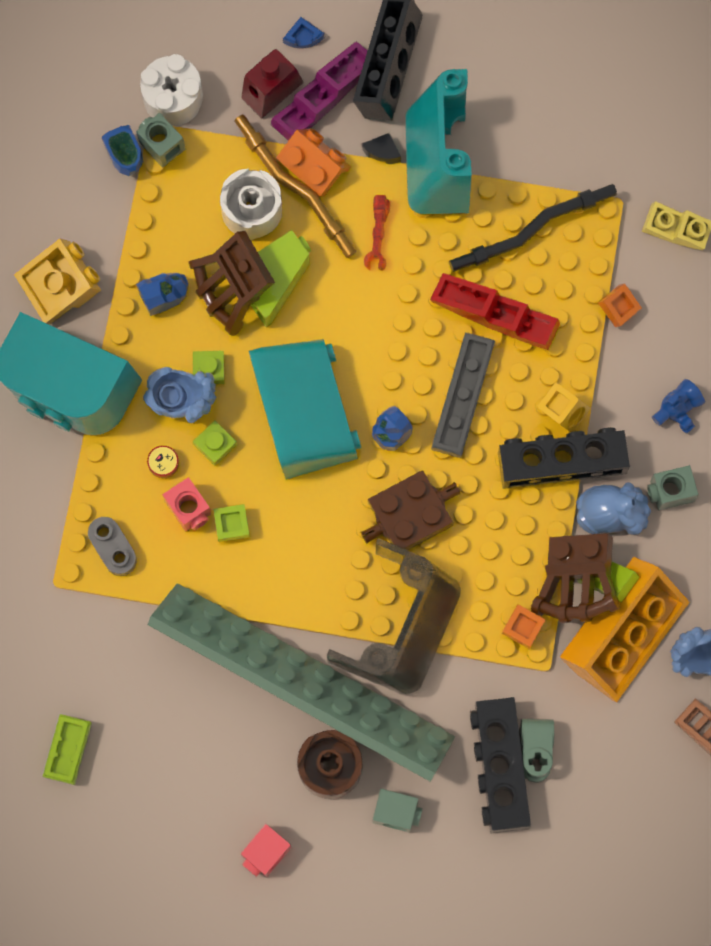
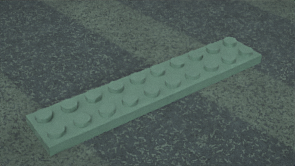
[147,583,455,782]

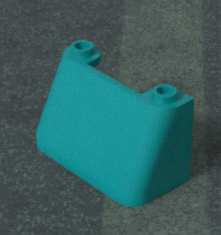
[405,69,472,214]
[249,339,361,479]

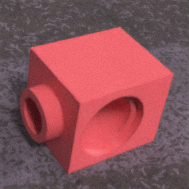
[162,477,211,532]
[241,824,292,877]

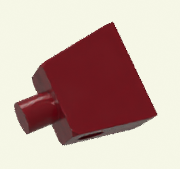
[241,49,303,119]

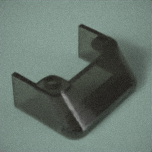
[327,538,461,696]

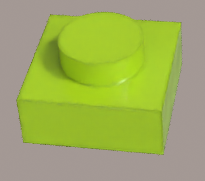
[193,351,225,384]
[193,421,237,466]
[213,504,250,542]

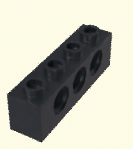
[353,0,423,121]
[498,427,630,489]
[470,697,531,834]

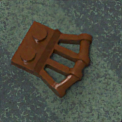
[189,231,275,336]
[531,533,620,623]

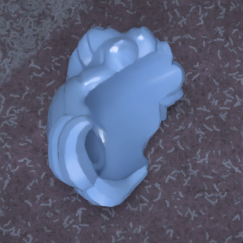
[143,367,216,423]
[576,482,651,535]
[670,627,711,677]

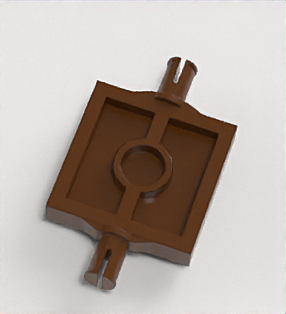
[360,470,461,555]

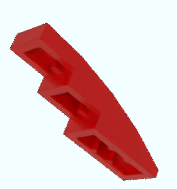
[430,273,561,350]

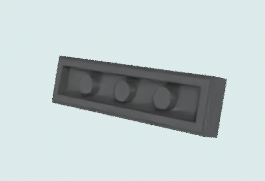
[431,332,495,458]

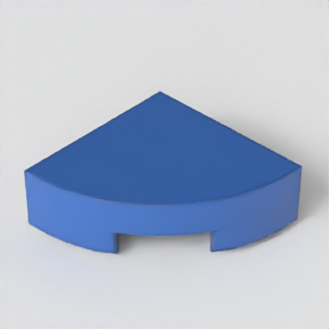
[283,17,325,48]

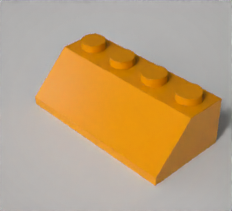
[560,557,690,703]

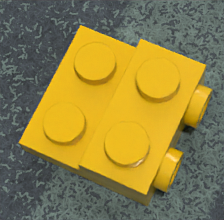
[14,238,101,325]

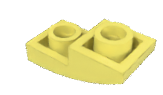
[642,201,711,250]

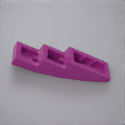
[270,41,368,141]

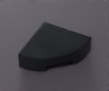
[362,133,401,164]

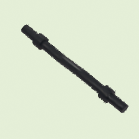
[449,184,617,272]

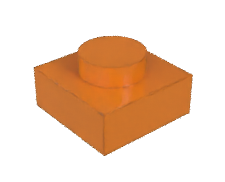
[598,283,642,327]
[502,604,546,649]

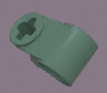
[520,719,554,783]

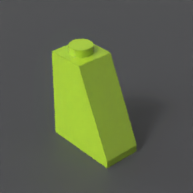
[250,230,311,327]

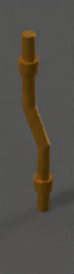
[234,114,356,258]

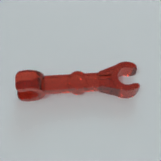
[364,195,390,271]

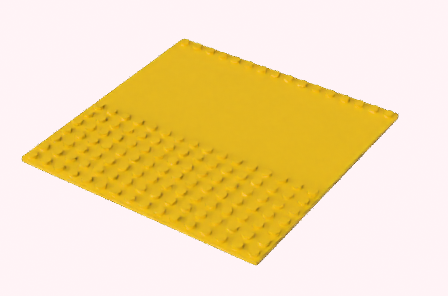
[53,126,623,672]

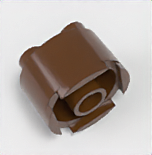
[297,730,362,799]

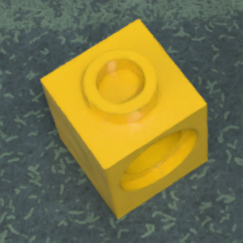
[537,382,591,432]

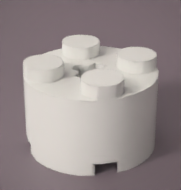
[140,54,203,126]
[220,169,282,240]

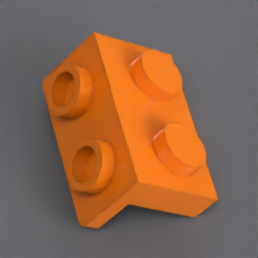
[276,128,351,197]

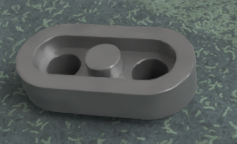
[88,517,137,576]

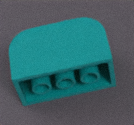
[0,312,142,435]

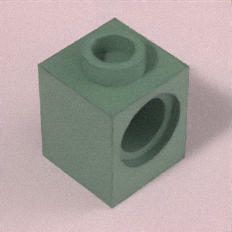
[136,112,185,168]
[647,465,699,511]
[373,789,423,833]

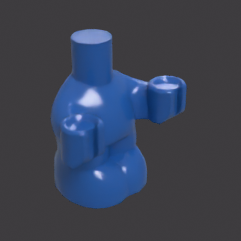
[652,379,706,433]

